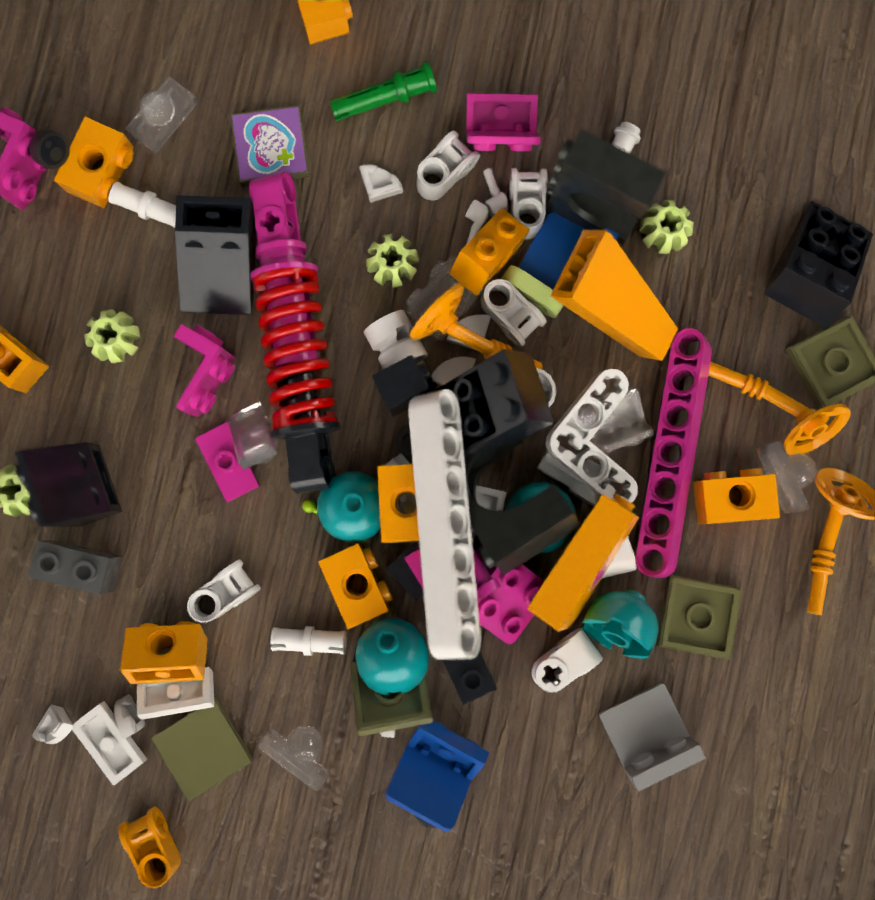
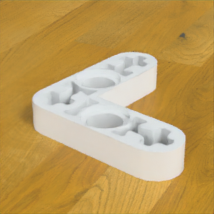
[546,369,638,503]

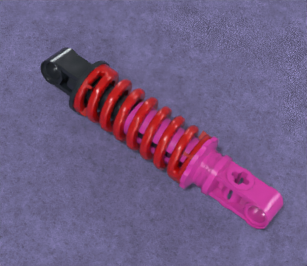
[249,171,341,494]

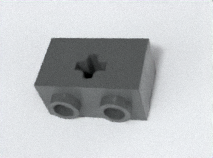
[27,540,123,595]

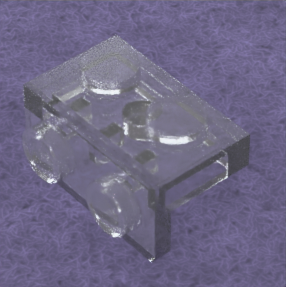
[406,255,485,343]
[566,385,654,459]

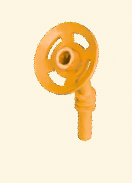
[409,283,542,369]
[709,362,851,456]
[807,468,875,615]

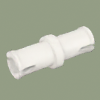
[109,182,176,228]
[270,626,347,656]

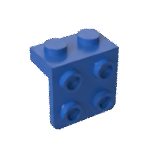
[519,213,619,289]
[385,721,490,832]

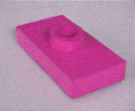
[195,422,261,502]

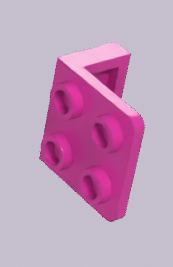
[466,93,541,151]
[0,107,48,210]
[174,324,236,417]
[475,544,545,644]

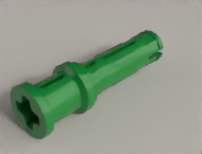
[329,61,437,122]

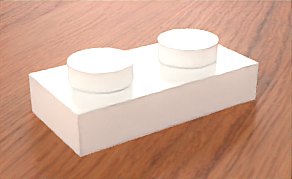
[137,667,214,720]
[72,701,148,786]

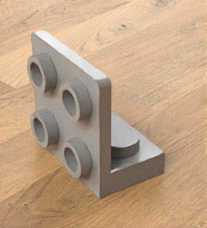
[599,683,706,792]

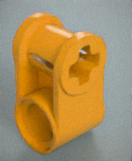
[118,806,181,888]

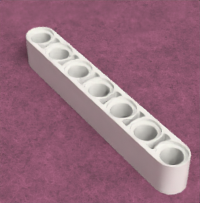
[409,389,481,659]

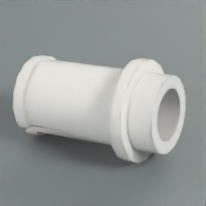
[612,122,641,153]

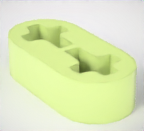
[501,265,564,318]

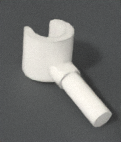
[483,168,508,217]
[465,200,489,243]

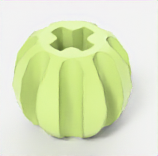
[640,200,694,254]
[365,234,419,288]
[84,309,141,363]
[0,464,31,517]

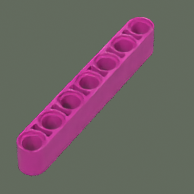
[636,328,712,578]

